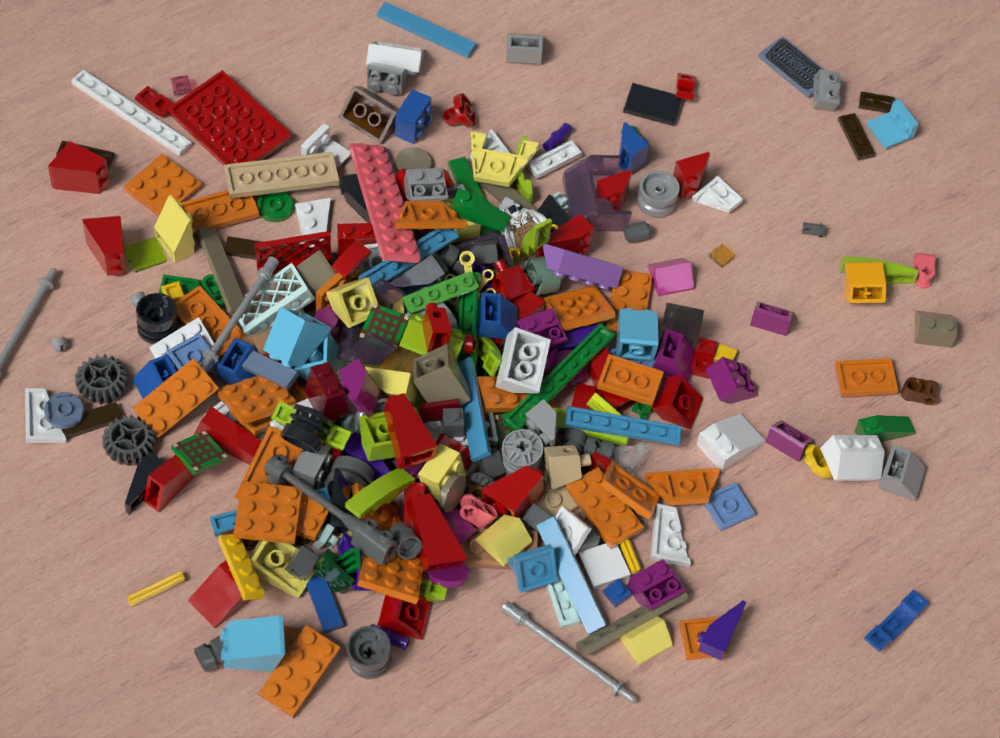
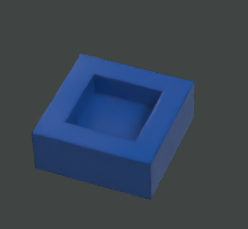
[603,579,632,608]

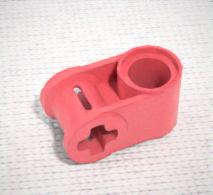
[913,253,935,289]
[460,494,498,528]

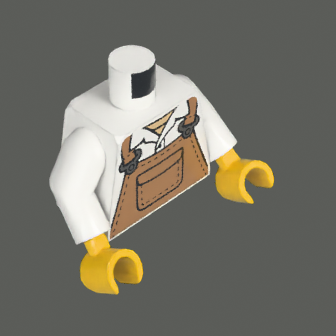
[501,203,558,261]

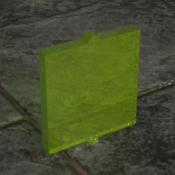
[125,237,167,273]

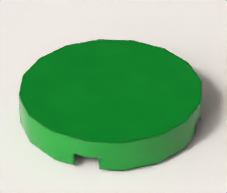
[257,192,294,223]

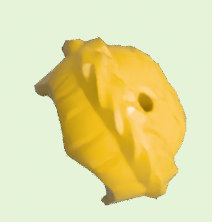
[804,444,833,479]

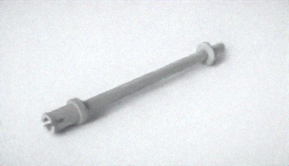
[201,257,279,371]
[0,268,57,378]
[501,601,637,703]

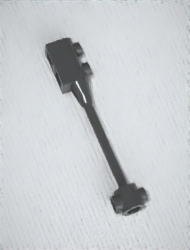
[264,454,398,566]

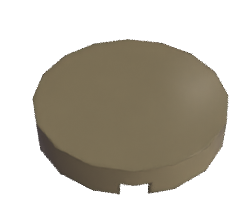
[395,147,432,172]
[438,473,466,513]

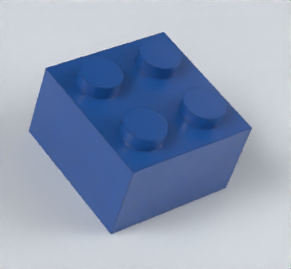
[395,89,433,144]

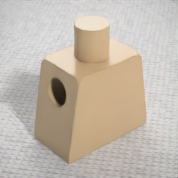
[543,445,591,489]

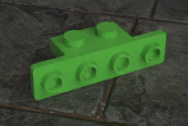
[402,271,479,315]

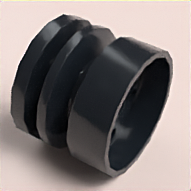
[136,293,177,344]
[280,404,333,454]

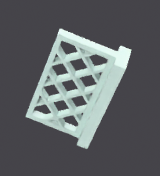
[239,263,315,335]

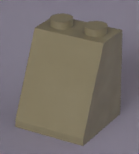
[281,250,336,310]
[413,344,470,405]

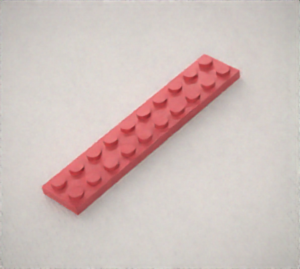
[349,143,421,263]

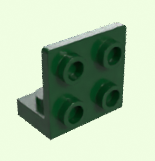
[312,548,355,594]

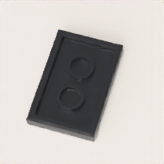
[623,83,683,126]

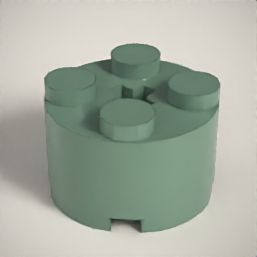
[523,256,564,296]

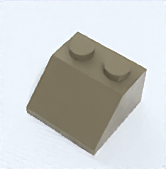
[915,310,957,348]

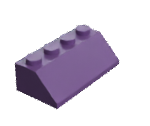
[543,243,623,290]

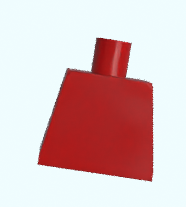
[490,259,535,301]
[422,302,452,352]

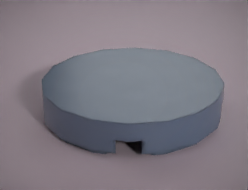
[44,392,84,429]

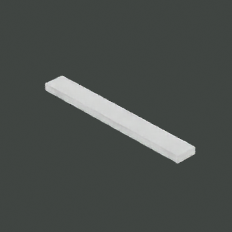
[71,69,192,157]

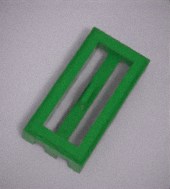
[336,548,361,575]

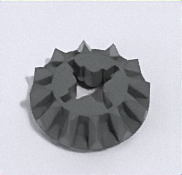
[470,472,495,488]

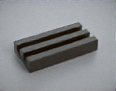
[858,91,895,113]

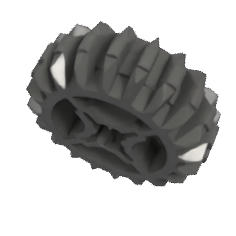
[75,354,128,404]
[102,414,156,466]

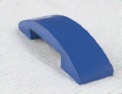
[864,589,929,652]

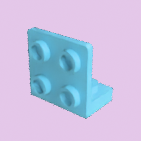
[866,99,919,149]

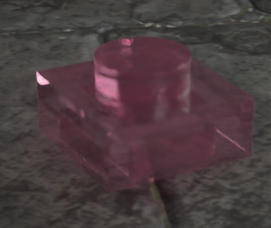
[170,75,192,96]

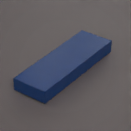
[304,575,344,634]

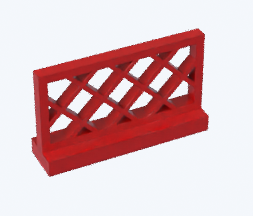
[254,231,333,274]

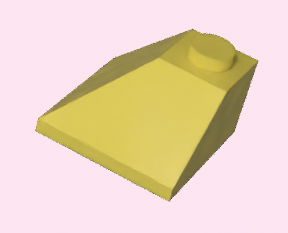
[326,277,378,328]

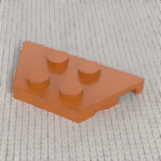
[395,201,467,230]
[645,468,720,506]

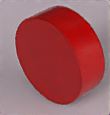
[464,334,476,354]

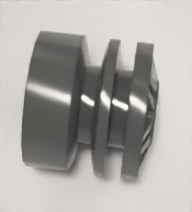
[347,626,392,679]

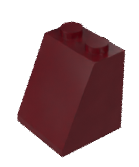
[305,361,357,420]

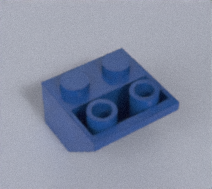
[617,122,649,175]
[479,292,517,339]
[217,338,260,385]
[133,354,176,399]

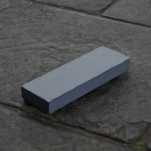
[242,351,299,390]

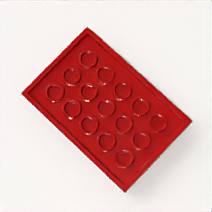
[167,70,292,166]

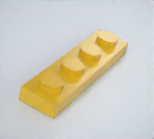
[218,534,265,600]

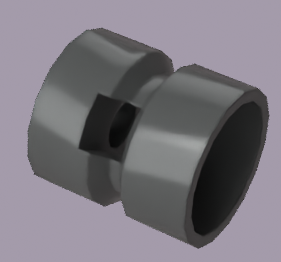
[439,243,471,276]
[559,428,588,455]
[583,436,615,459]
[389,522,422,559]
[194,635,224,672]

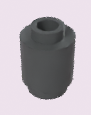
[623,221,652,243]

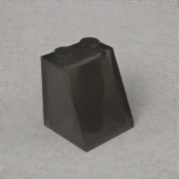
[658,303,704,350]

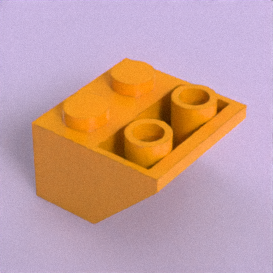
[844,262,886,303]

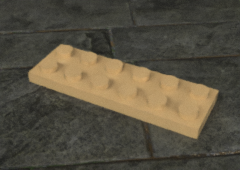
[224,152,339,198]

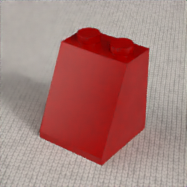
[48,141,110,194]
[82,216,126,276]
[337,223,376,258]
[482,465,545,521]

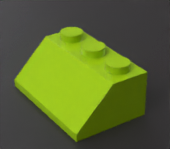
[399,313,465,360]
[359,407,421,462]

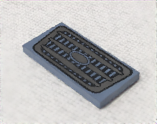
[758,36,824,98]

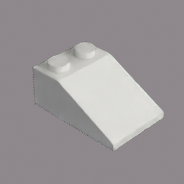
[696,414,766,472]

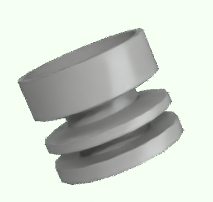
[502,429,543,475]

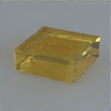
[709,244,735,268]

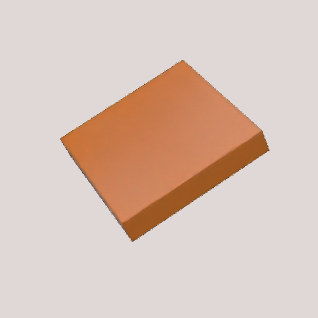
[679,616,727,661]

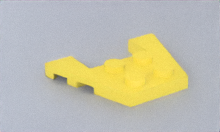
[470,131,539,187]

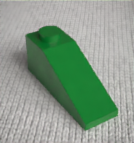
[452,188,510,232]
[855,415,916,442]

